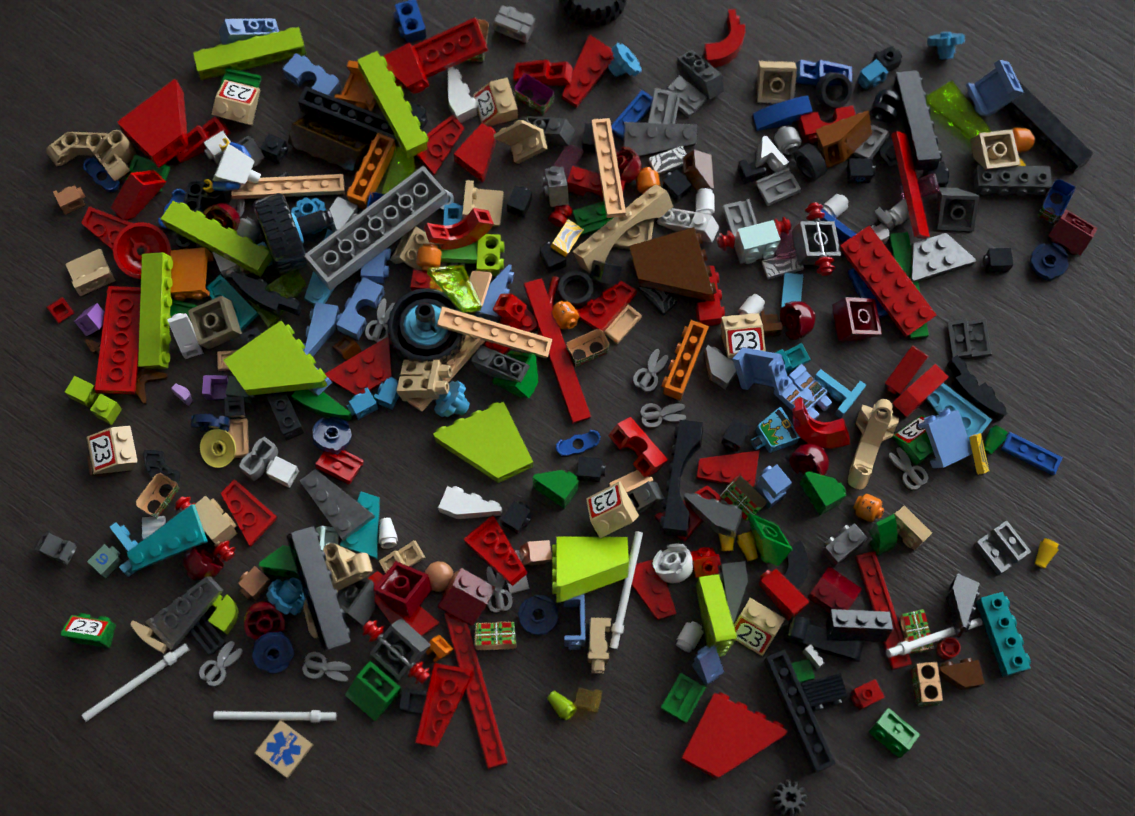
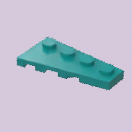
[127,504,208,571]

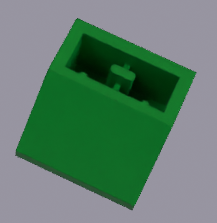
[345,661,402,722]

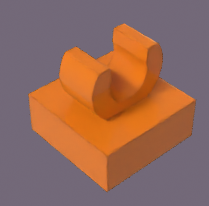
[426,635,454,662]

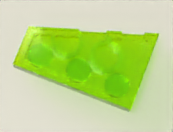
[382,146,415,194]
[427,265,482,312]
[248,270,306,329]

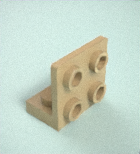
[494,120,548,164]
[463,180,503,226]
[390,226,440,270]
[66,249,115,296]
[894,506,932,550]

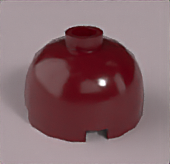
[615,147,641,184]
[203,203,240,231]
[780,301,816,340]
[789,443,829,475]
[183,544,224,580]
[244,601,284,641]

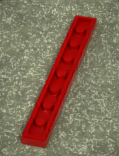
[524,278,591,424]
[444,613,508,769]

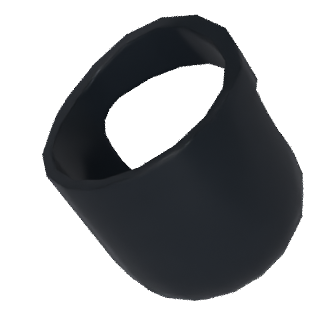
[870,89,901,122]

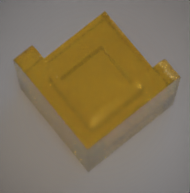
[574,688,603,713]

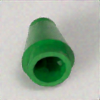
[984,425,1008,455]

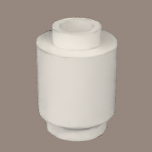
[696,188,714,215]
[821,194,848,218]
[889,199,910,226]
[738,294,765,315]
[676,621,704,653]

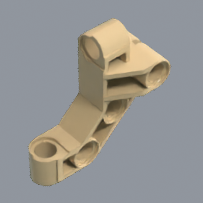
[46,130,137,181]
[848,399,899,489]
[304,543,373,638]

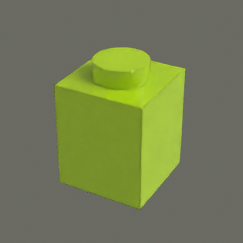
[65,376,99,407]
[90,394,122,425]

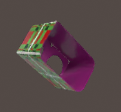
[515,73,554,115]

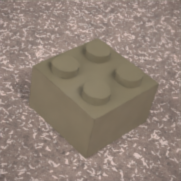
[188,296,242,349]

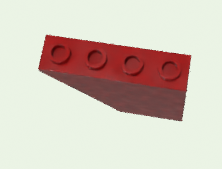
[117,79,188,168]
[681,692,787,779]

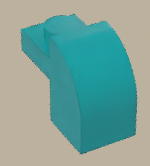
[775,343,811,375]

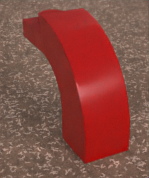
[703,9,745,68]
[424,208,494,250]
[792,397,850,448]

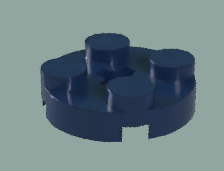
[1029,243,1069,281]
[191,414,231,432]
[312,416,352,454]
[519,595,558,636]
[252,632,294,673]

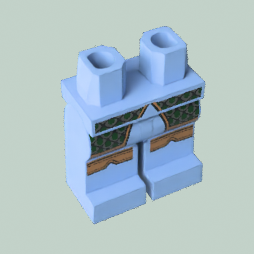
[773,364,832,420]

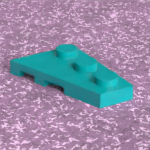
[207,275,259,341]
[340,491,380,560]

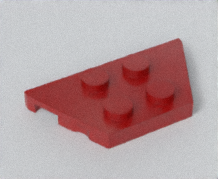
[325,337,392,395]

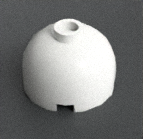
[653,543,693,583]

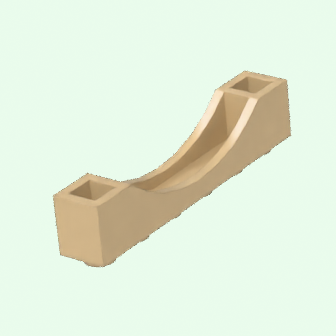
[573,184,674,273]

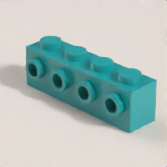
[976,592,1031,677]

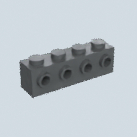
[973,165,1052,196]

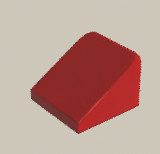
[47,297,74,323]

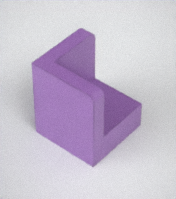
[74,303,105,336]
[202,375,229,400]

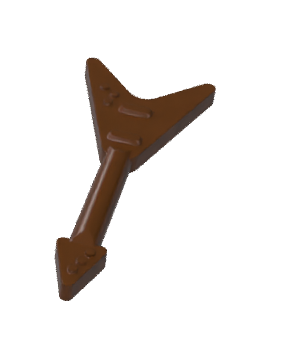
[85,339,168,404]

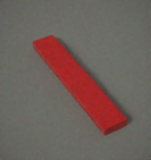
[892,131,930,239]
[855,551,912,670]

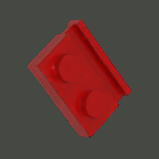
[315,450,364,485]

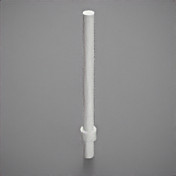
[610,531,643,649]
[886,618,982,657]
[82,644,189,721]
[214,710,337,723]

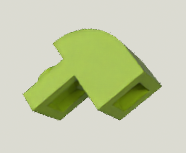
[208,595,239,635]

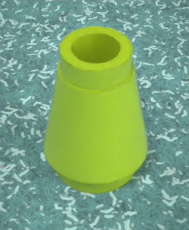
[547,691,577,720]

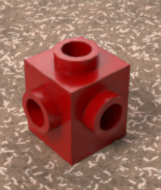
[690,547,721,578]

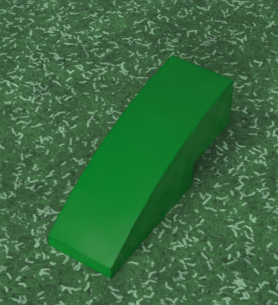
[291,389,352,421]
[869,514,897,556]

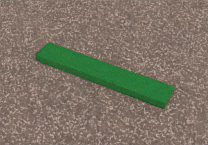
[889,232,929,340]

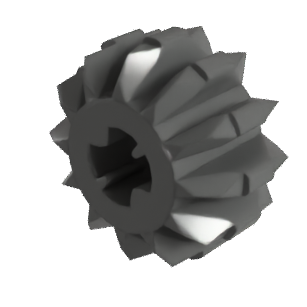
[772,780,807,816]

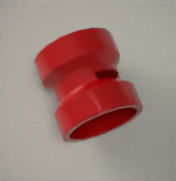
[548,205,573,228]
[936,637,961,660]

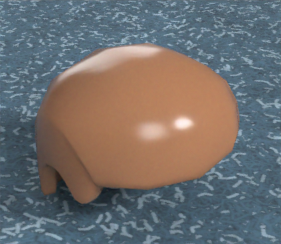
[425,561,453,592]

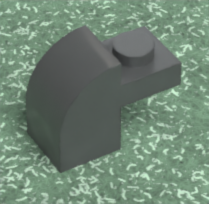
[34,532,77,565]

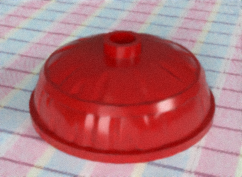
[113,222,171,279]

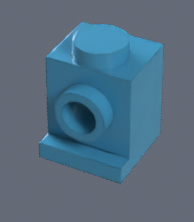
[857,59,888,90]
[443,203,463,226]
[374,377,399,410]
[347,387,378,420]

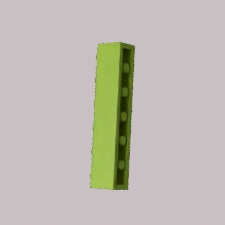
[193,27,306,80]
[357,51,429,158]
[161,201,272,277]
[138,252,173,369]

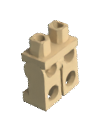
[397,360,453,401]
[587,618,611,674]

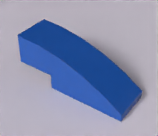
[795,60,852,86]
[753,95,812,131]

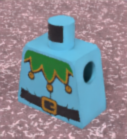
[750,407,800,453]

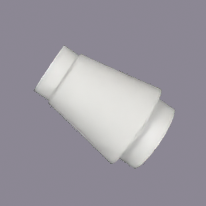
[378,518,398,548]

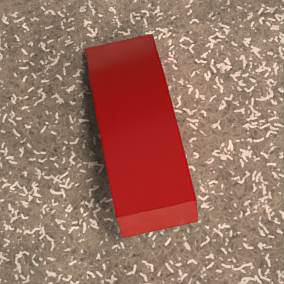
[513,59,573,85]
[176,116,231,163]

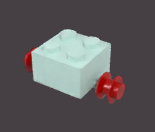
[717,217,791,264]

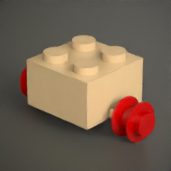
[174,496,238,562]

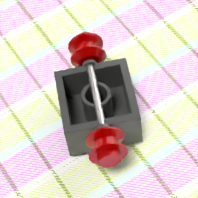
[792,203,841,276]
[362,618,431,684]

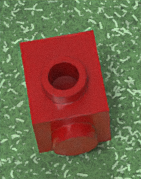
[493,294,527,322]
[850,679,885,710]

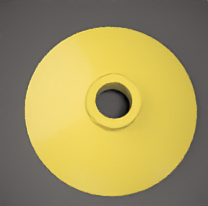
[200,429,236,468]

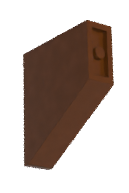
[630,227,717,302]

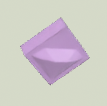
[171,384,193,406]

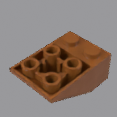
[816,111,872,168]

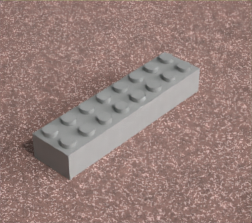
[305,166,448,291]

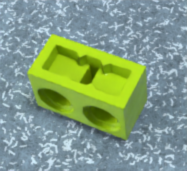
[477,234,504,276]

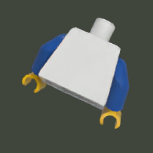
[203,138,261,193]

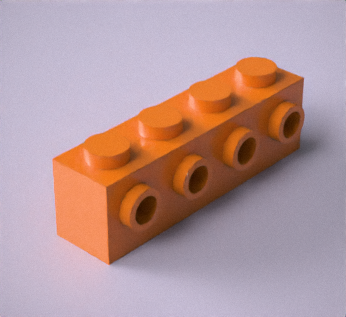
[347,133,396,210]
[661,320,709,401]

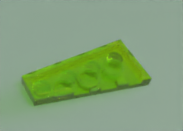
[926,80,992,140]

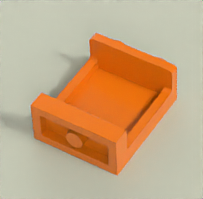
[334,60,376,112]
[170,247,214,301]

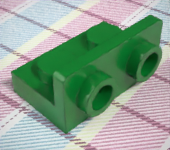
[869,708,920,758]

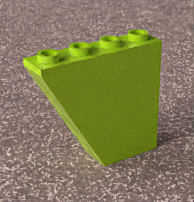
[223,320,327,396]
[433,402,533,483]
[552,537,629,602]
[696,574,737,657]

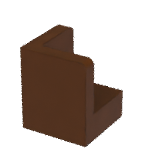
[759,310,783,337]

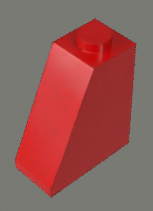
[384,43,429,94]
[454,123,497,183]
[111,170,166,220]
[885,346,929,395]
[759,569,809,621]

